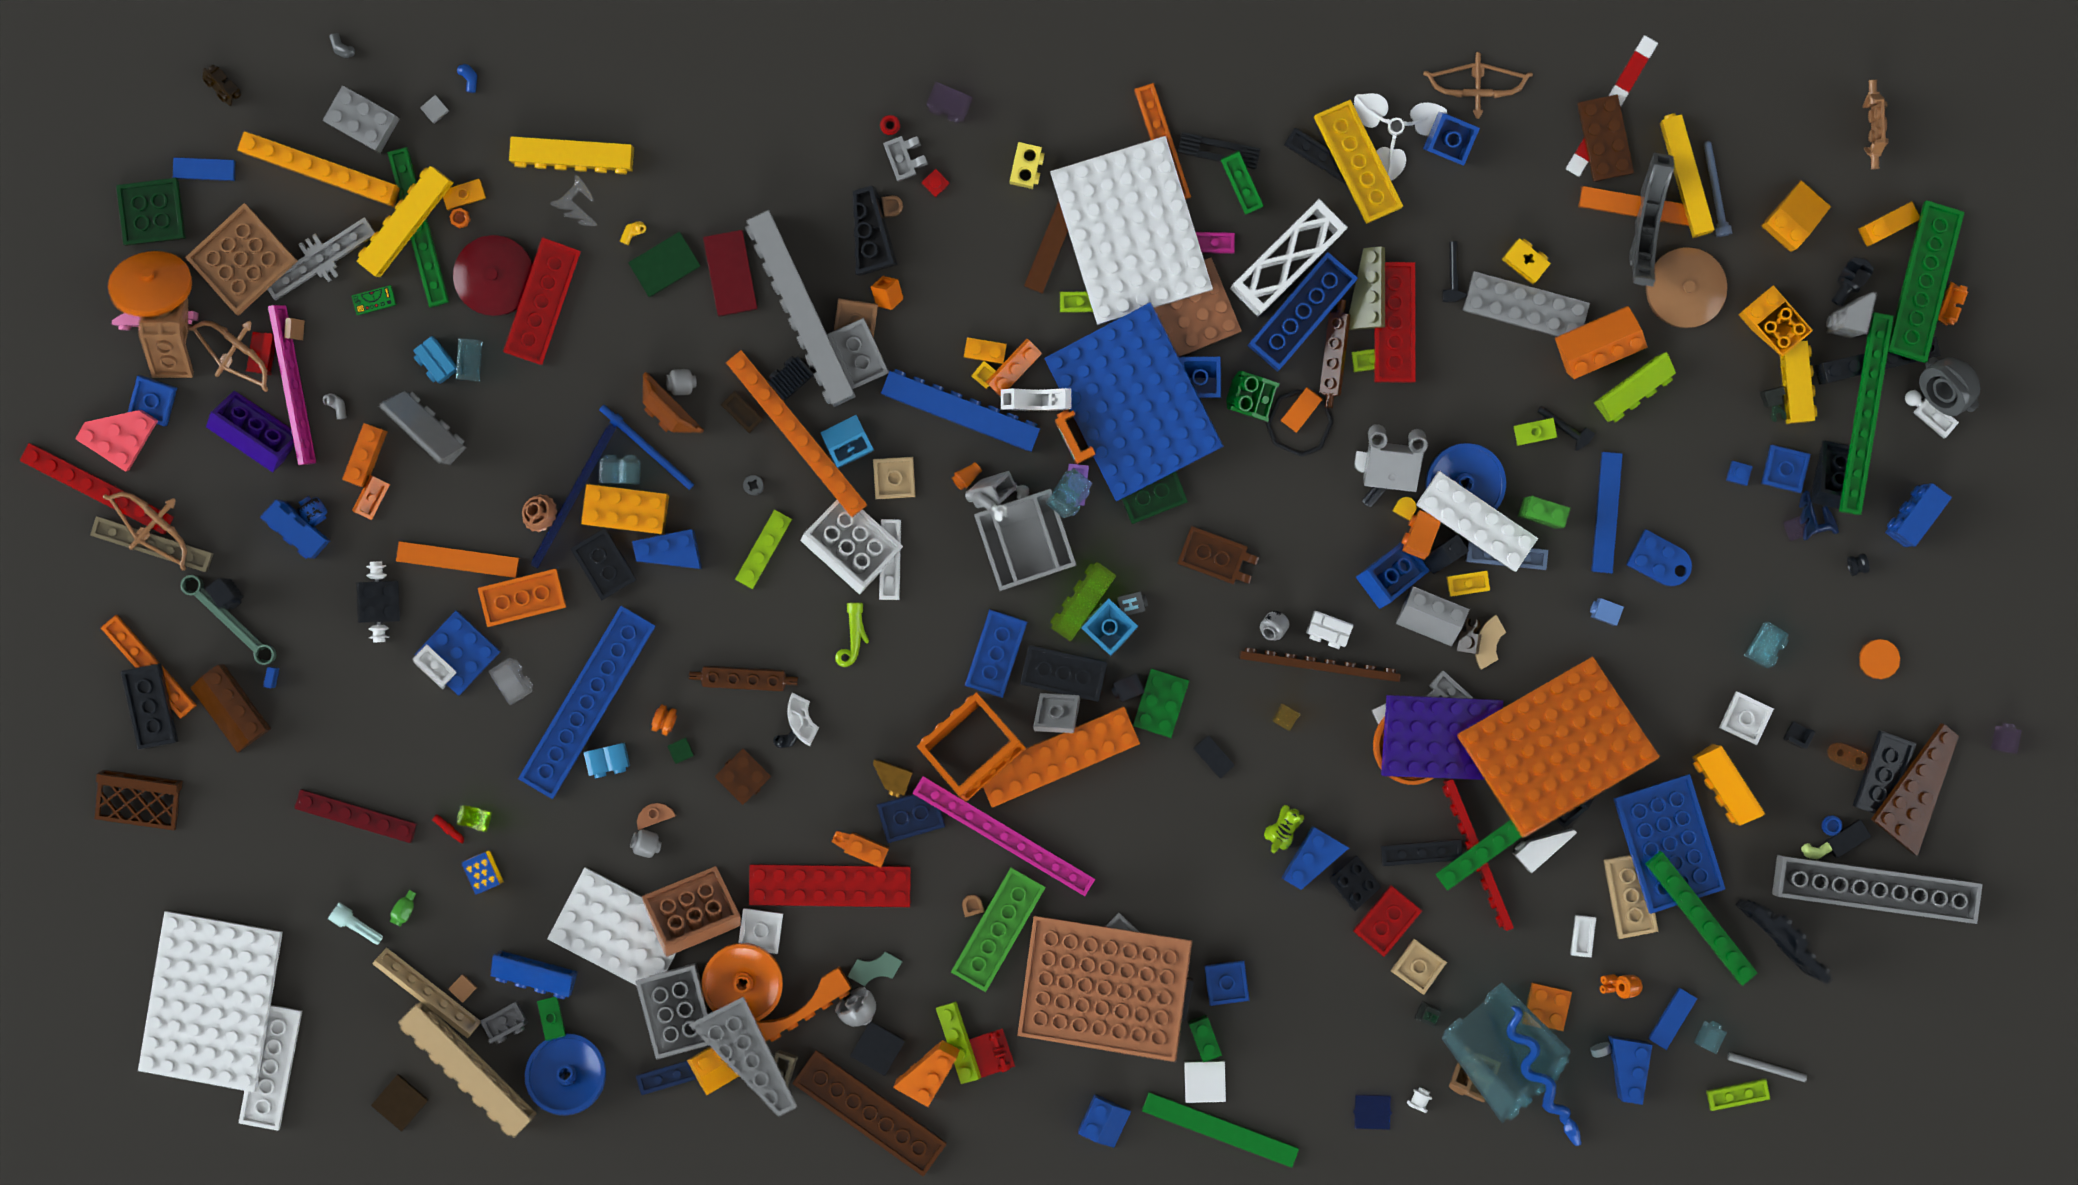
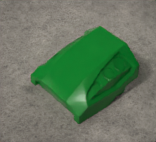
[1226,371,1280,422]

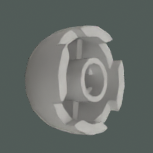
[835,987,876,1027]

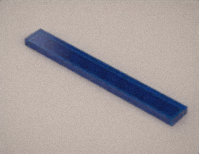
[531,424,616,569]

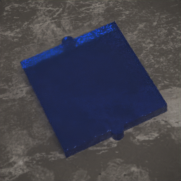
[1353,1095,1392,1130]

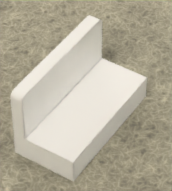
[413,645,457,689]

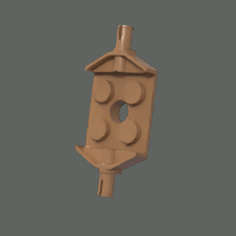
[1863,80,1888,169]

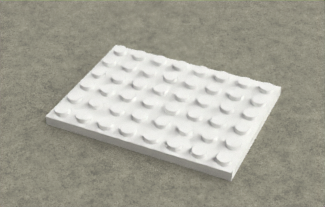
[1050,136,1213,325]
[138,911,283,1092]

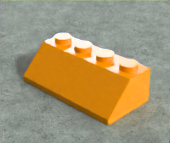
[1693,744,1765,826]

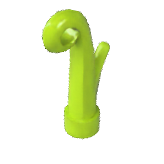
[835,602,869,667]

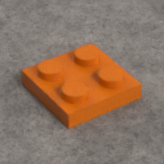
[1523,983,1572,1031]

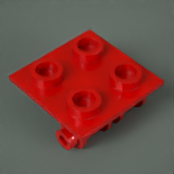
[969,1028,1015,1078]

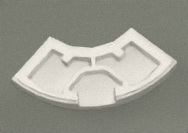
[787,693,819,746]

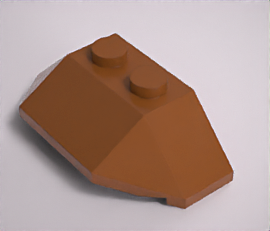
[643,372,704,433]

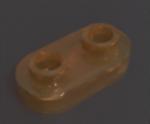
[1828,743,1868,771]

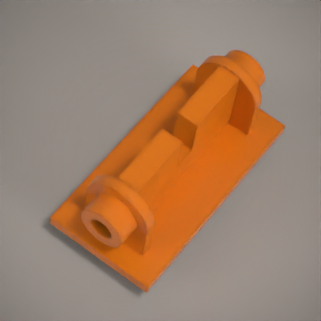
[1938,282,1968,326]

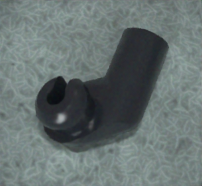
[773,730,798,748]

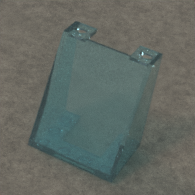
[1442,982,1571,1123]

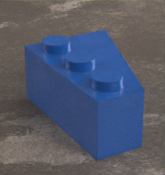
[260,499,330,559]
[632,529,702,569]
[1282,826,1349,890]

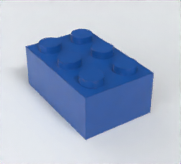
[1885,483,1952,547]

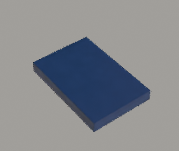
[877,794,946,843]

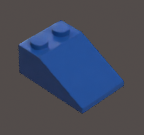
[1356,542,1430,609]

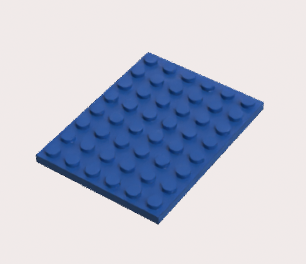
[1044,302,1224,501]

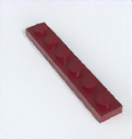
[294,789,417,843]

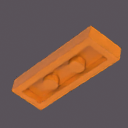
[986,339,1042,397]

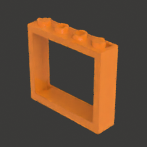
[917,692,1026,802]

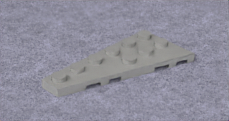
[688,997,797,1116]

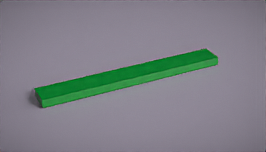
[387,147,450,308]
[1142,1092,1299,1168]

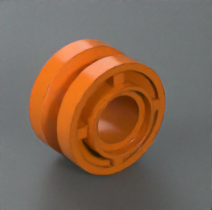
[651,704,677,736]

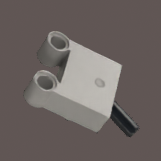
[1362,424,1427,507]

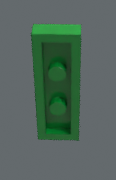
[1221,151,1264,215]

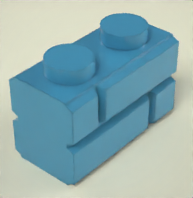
[413,336,459,384]

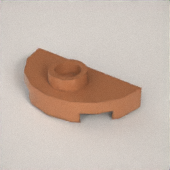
[637,803,676,830]

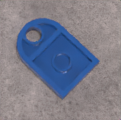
[1626,530,1692,586]

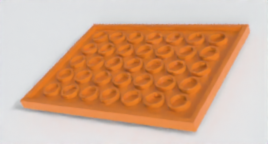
[1457,656,1660,838]

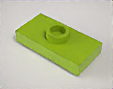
[1514,418,1558,446]

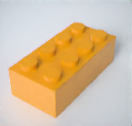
[581,484,669,535]

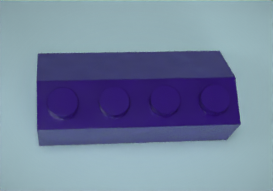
[206,390,295,472]

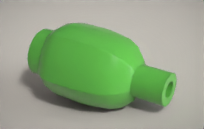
[390,890,416,926]

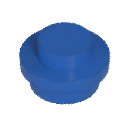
[1821,816,1842,836]

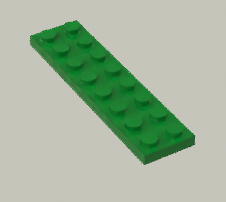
[1888,200,1964,363]

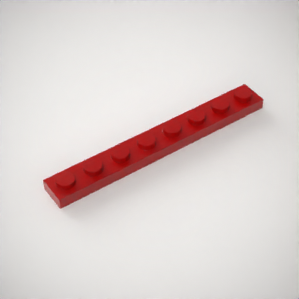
[20,443,174,535]
[1442,778,1514,931]

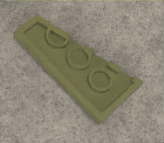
[1349,246,1385,330]

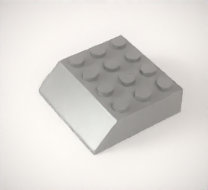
[974,489,1076,591]

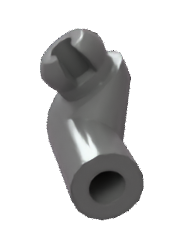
[329,33,355,58]

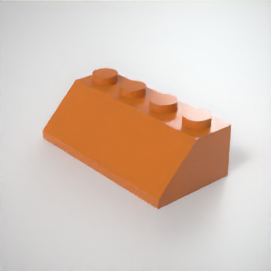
[1555,306,1648,379]

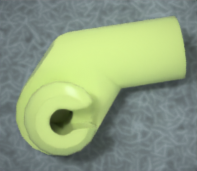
[1801,842,1832,860]

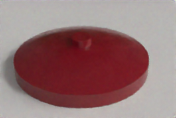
[453,235,533,316]

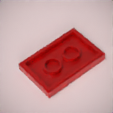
[1353,885,1422,957]

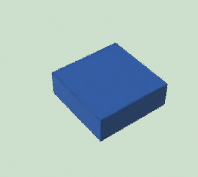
[263,667,280,688]

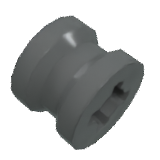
[743,475,764,496]

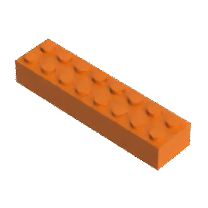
[976,706,1140,808]

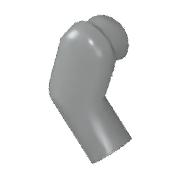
[323,393,347,420]

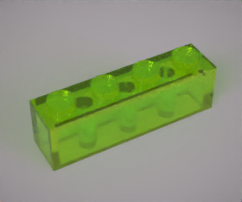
[1050,562,1117,642]

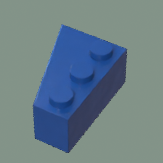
[1608,1035,1652,1105]

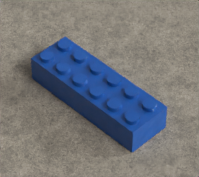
[1247,252,1358,372]

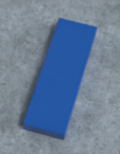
[173,158,236,181]
[1648,988,1697,1050]

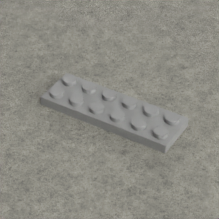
[1463,271,1590,336]

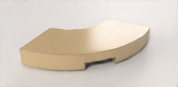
[1475,615,1506,669]

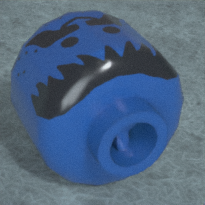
[297,496,328,527]

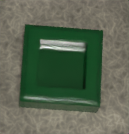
[667,738,694,764]

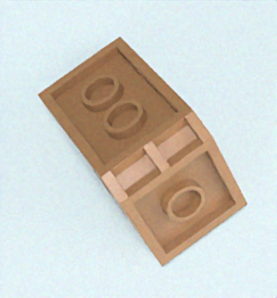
[139,298,194,378]

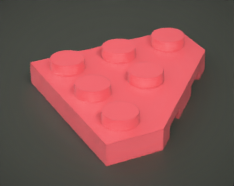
[75,410,158,472]

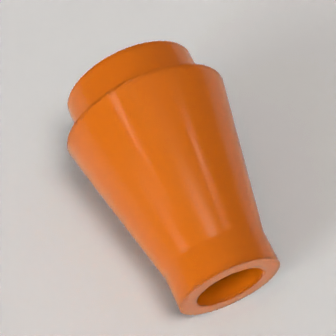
[952,462,982,490]

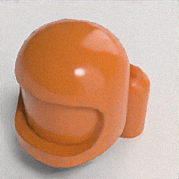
[1600,974,1643,999]

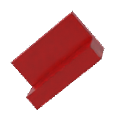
[246,332,276,375]

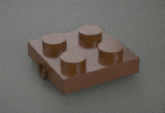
[714,749,771,805]

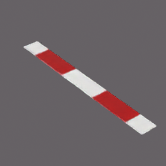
[1566,35,1658,177]

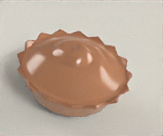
[522,494,557,532]

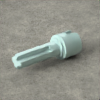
[328,902,383,945]

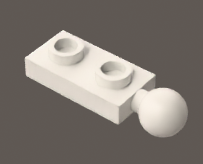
[1905,390,1959,438]

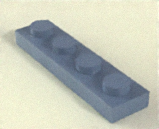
[1465,542,1548,570]

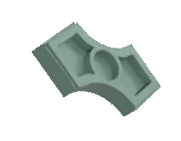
[847,951,902,986]

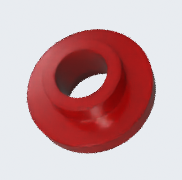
[880,115,900,135]

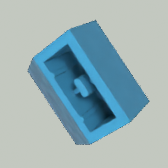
[820,415,874,469]

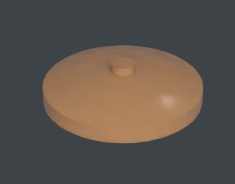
[1646,248,1727,328]

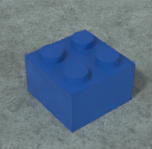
[1423,112,1480,166]

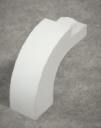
[1001,388,1071,411]

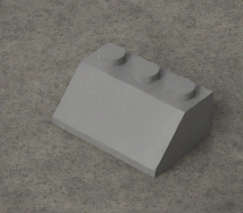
[1826,292,1876,338]
[1396,587,1470,646]

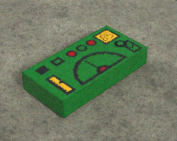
[352,285,397,316]

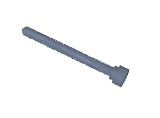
[1704,141,1733,237]

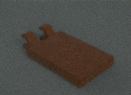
[1177,526,1259,585]

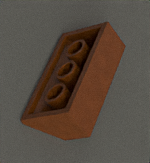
[191,664,271,753]

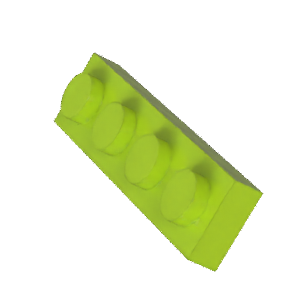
[735,509,793,589]
[936,1001,982,1084]

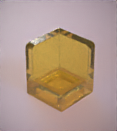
[1272,704,1301,731]

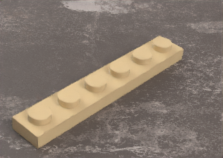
[373,947,481,1038]

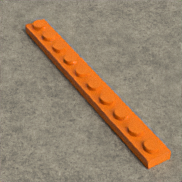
[726,350,867,518]

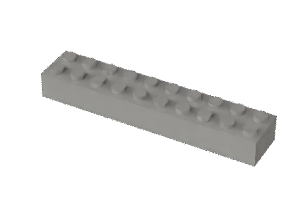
[745,210,856,407]
[1772,855,1983,924]

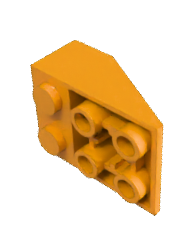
[1738,285,1813,357]

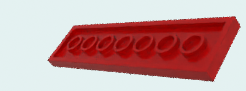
[749,864,911,907]

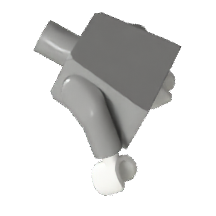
[965,471,1029,521]

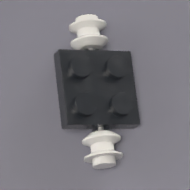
[356,561,400,642]

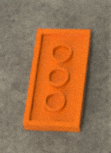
[478,569,567,627]

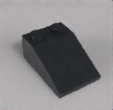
[1811,440,1850,509]

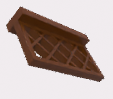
[94,770,183,830]

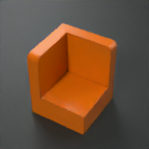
[871,276,903,310]

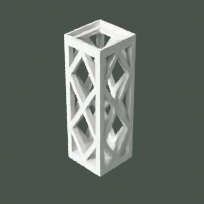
[1230,199,1347,316]

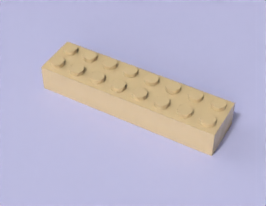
[398,1002,537,1137]

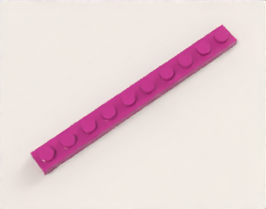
[912,776,1095,896]

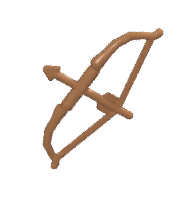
[1423,52,1533,119]
[188,320,268,392]
[103,491,187,571]

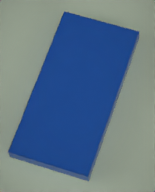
[965,609,1027,698]

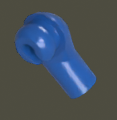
[457,64,478,93]

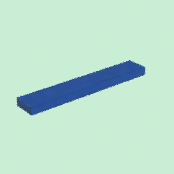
[1591,452,1623,573]

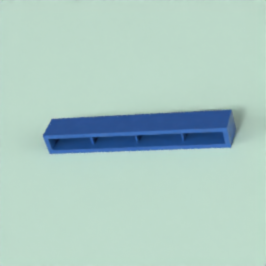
[881,369,1040,452]

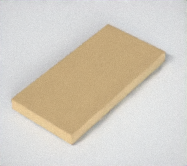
[1604,855,1659,939]

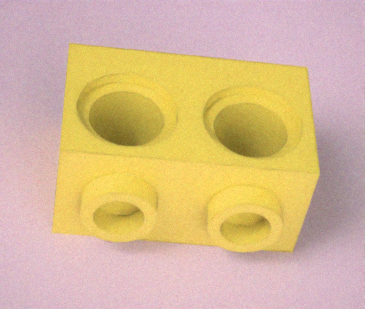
[1010,142,1045,189]

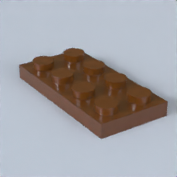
[1577,94,1634,182]

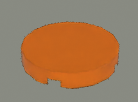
[1859,639,1900,679]

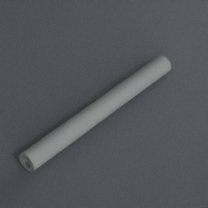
[1727,1052,1807,1082]

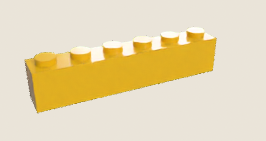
[509,137,634,174]
[356,166,454,278]

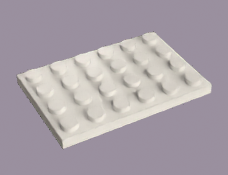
[547,867,676,985]

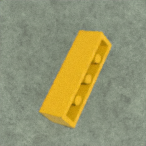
[1780,341,1817,424]

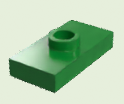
[537,997,566,1041]

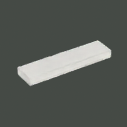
[879,519,901,600]

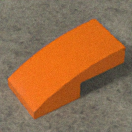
[1281,387,1322,433]

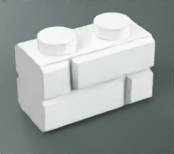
[1306,611,1353,649]

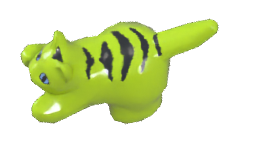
[1264,805,1304,853]

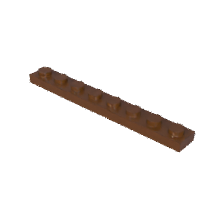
[1239,648,1401,682]

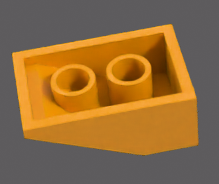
[1761,181,1831,252]

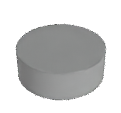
[1590,1042,1612,1058]

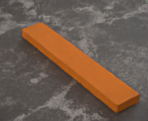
[1134,83,1191,200]
[1578,186,1689,226]
[396,542,520,578]
[101,615,197,719]

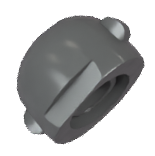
[1919,357,1981,416]

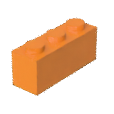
[342,423,388,487]

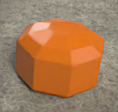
[449,208,471,228]

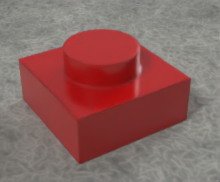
[921,169,950,198]

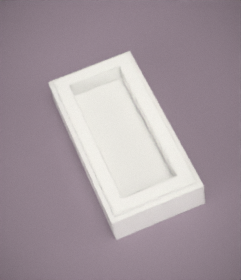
[1570,915,1596,957]

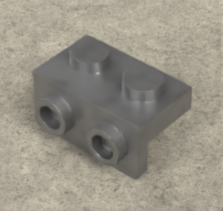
[480,1001,528,1044]

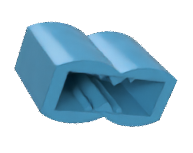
[584,743,630,778]

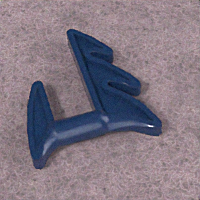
[1799,490,1839,541]

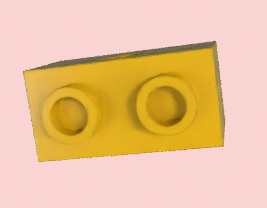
[1501,238,1551,284]

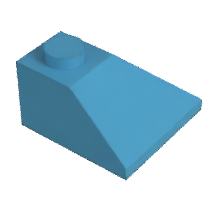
[1082,599,1138,656]

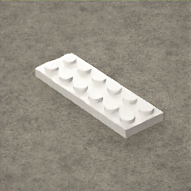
[1416,471,1538,572]
[239,1005,302,1131]

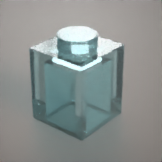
[1694,1020,1727,1054]

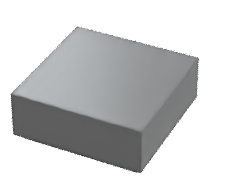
[420,95,449,124]

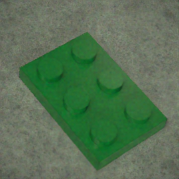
[1133,669,1189,738]

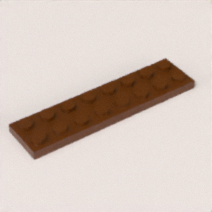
[792,1050,947,1177]

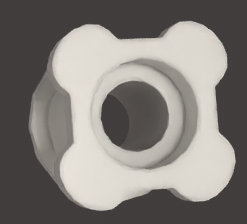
[1407,1087,1432,1113]

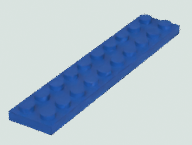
[518,605,656,799]

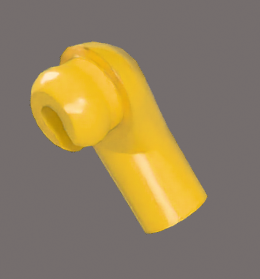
[619,221,646,246]

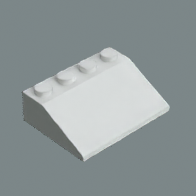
[800,500,903,594]

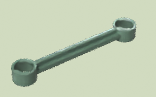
[180,575,277,665]

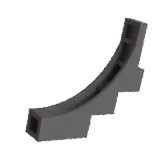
[1629,153,1674,287]

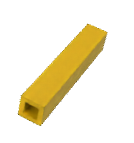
[1660,113,1715,238]

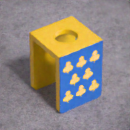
[462,851,504,895]

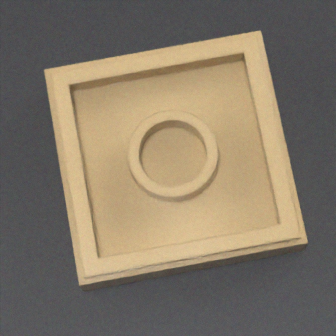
[873,457,916,499]
[1391,939,1447,995]

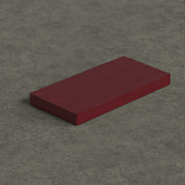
[703,230,758,317]

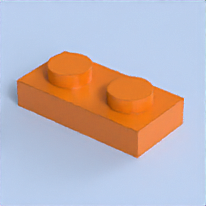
[352,475,390,520]

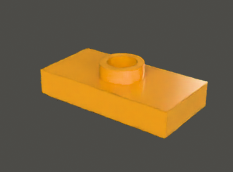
[443,179,486,211]

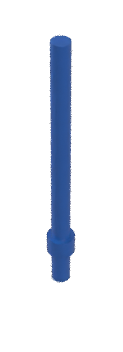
[599,404,695,490]

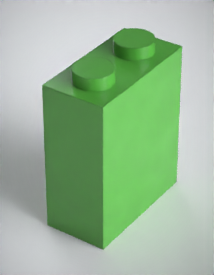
[1518,496,1570,529]

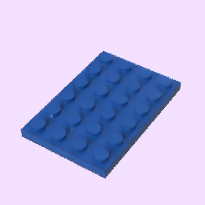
[1613,774,1725,914]

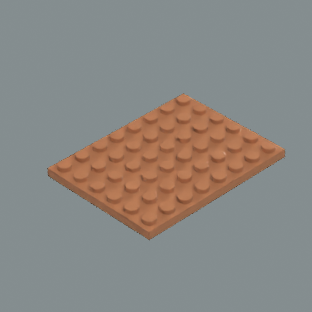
[1017,916,1192,1062]

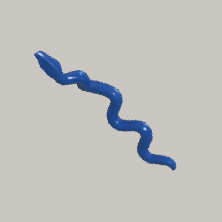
[1506,1006,1582,1146]

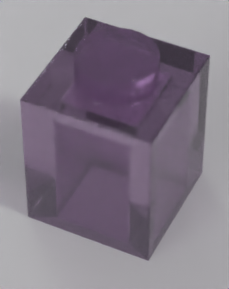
[1991,723,2022,754]

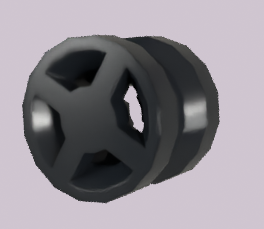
[1847,553,1870,576]

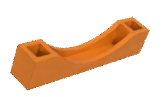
[756,966,852,1042]

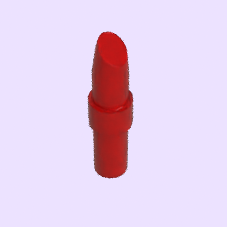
[432,814,464,844]

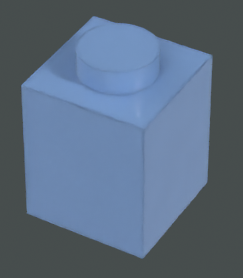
[1590,598,1624,626]

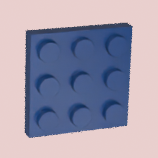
[414,610,501,696]

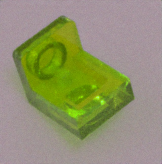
[456,805,492,832]

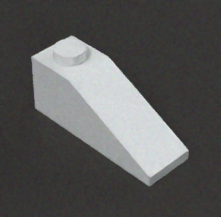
[1513,828,1577,873]

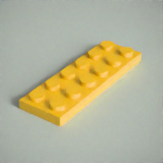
[1314,99,1403,224]

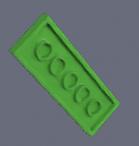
[951,867,1046,992]

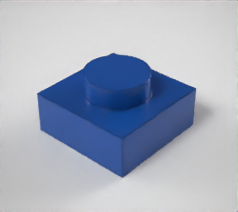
[1726,461,1752,486]

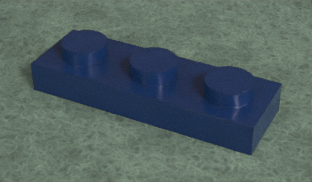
[636,1060,697,1095]

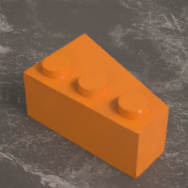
[893,1040,960,1107]

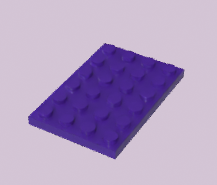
[1381,695,1503,780]

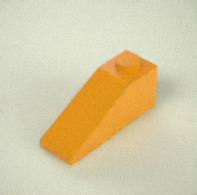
[1858,201,1920,246]

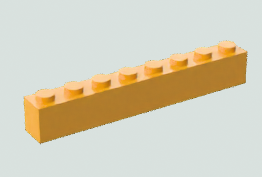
[237,131,401,207]

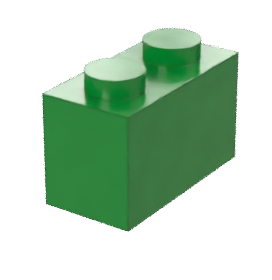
[1188,1015,1222,1063]

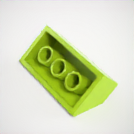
[1594,352,1676,422]

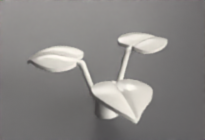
[1354,93,1447,181]

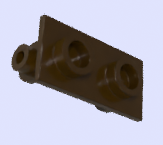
[203,65,241,106]

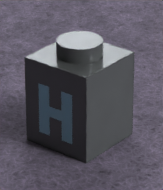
[1117,592,1148,616]

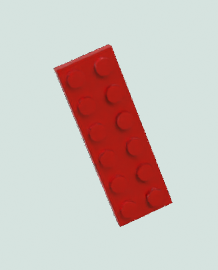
[503,237,581,365]
[1374,262,1416,383]

